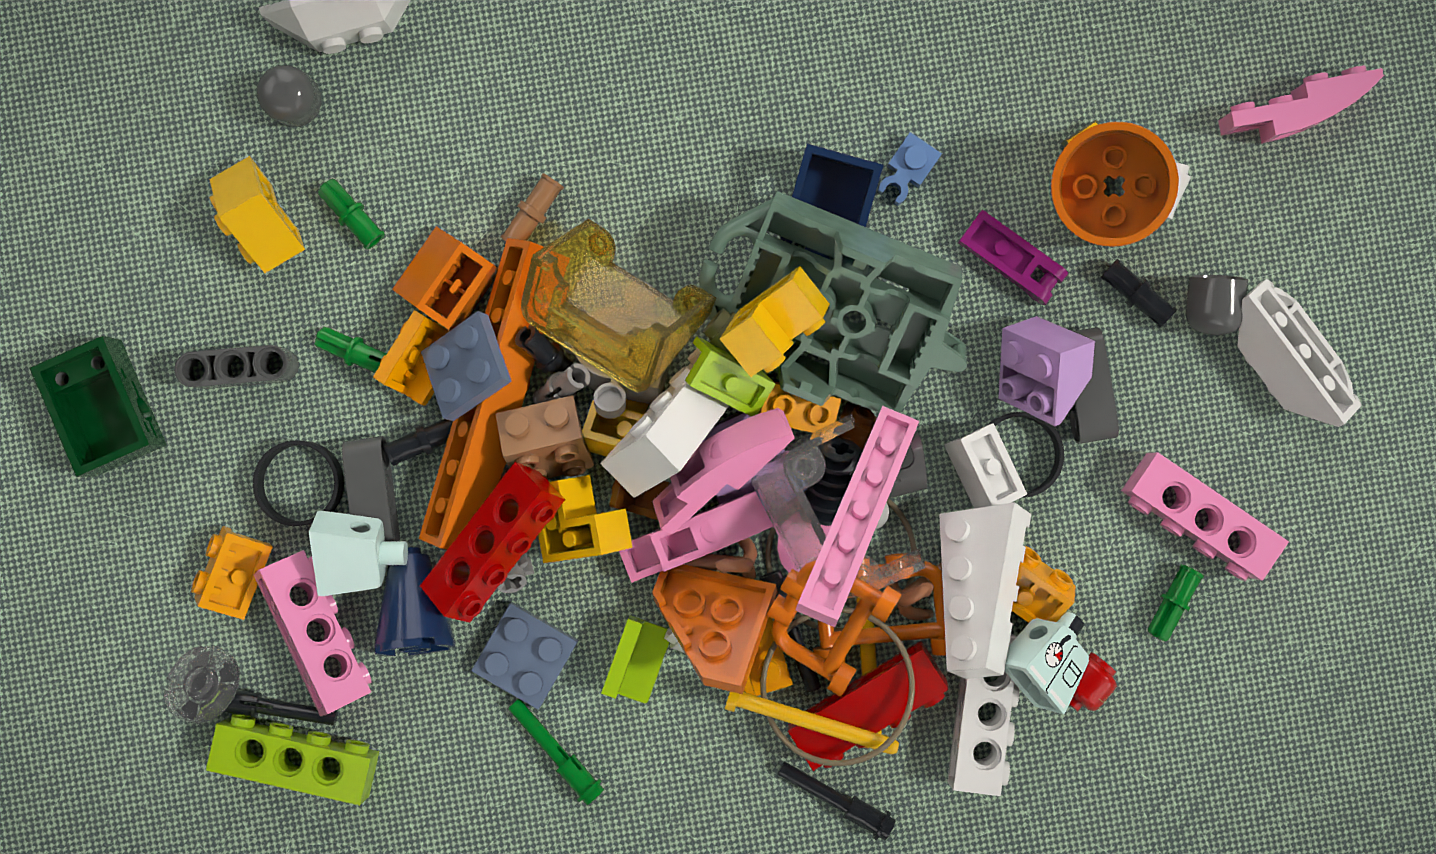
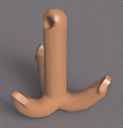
[685,537,757,580]
[885,562,942,621]

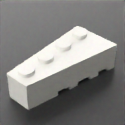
[600,348,729,498]
[939,502,1031,679]

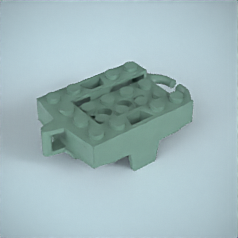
[699,191,967,413]

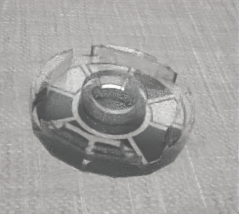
[164,645,240,724]

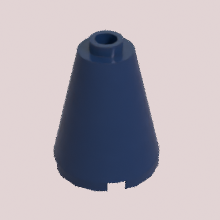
[374,547,455,656]

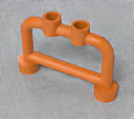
[813,553,946,662]
[767,560,902,697]

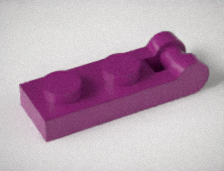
[957,209,1068,305]

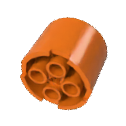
[1051,122,1179,247]

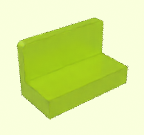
[685,336,776,417]
[601,615,669,704]

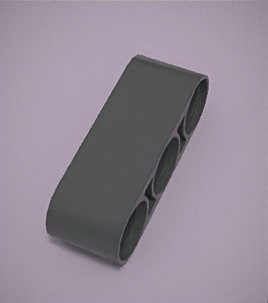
[1068,327,1119,444]
[174,345,299,389]
[342,436,400,541]

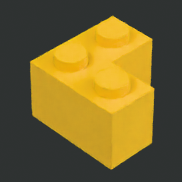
[209,156,305,273]
[720,266,830,377]
[538,475,633,563]

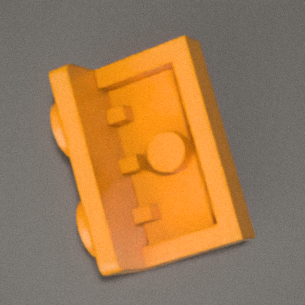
[373,310,449,406]

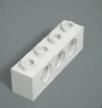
[947,634,1019,796]

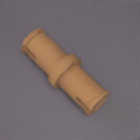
[500,173,564,241]

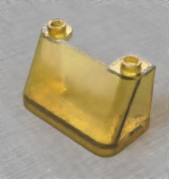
[521,219,716,392]

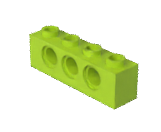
[206,714,380,806]

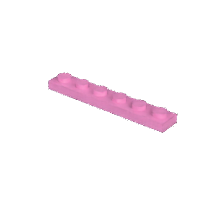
[795,406,919,627]

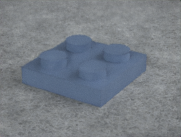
[421,311,512,421]
[471,602,579,710]

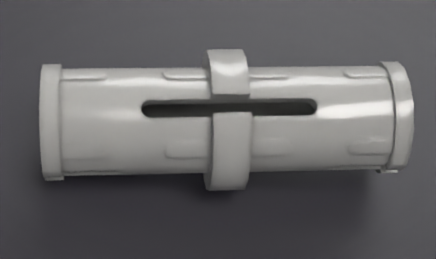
[533,363,590,404]

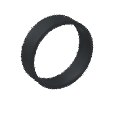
[987,412,1064,498]
[253,440,344,526]

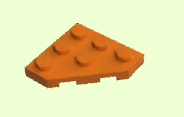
[652,564,777,694]

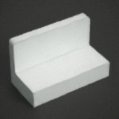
[945,423,1027,509]

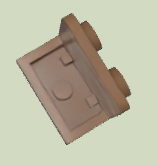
[496,395,594,480]

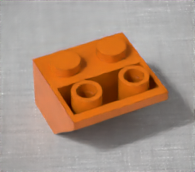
[392,226,498,331]

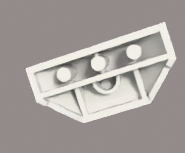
[259,0,411,54]
[1237,279,1362,427]

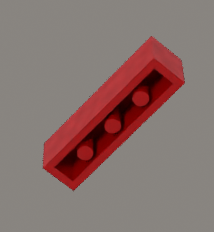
[787,640,949,771]

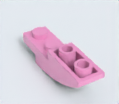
[1218,65,1384,144]
[652,408,795,534]
[619,487,780,583]

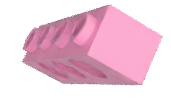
[1121,452,1289,581]
[254,550,371,716]

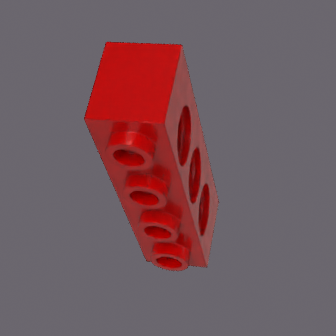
[420,462,566,623]

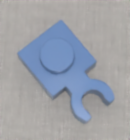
[877,132,942,206]

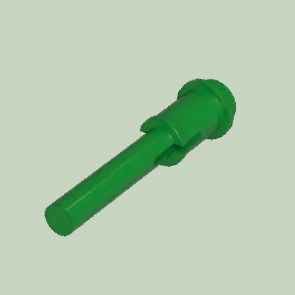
[508,699,604,806]

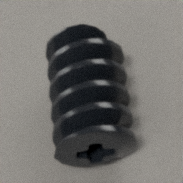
[802,436,863,526]

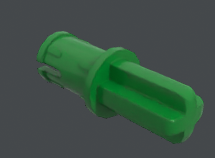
[318,178,385,250]
[314,327,387,373]
[1148,564,1204,641]

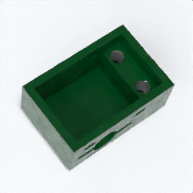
[29,336,167,477]

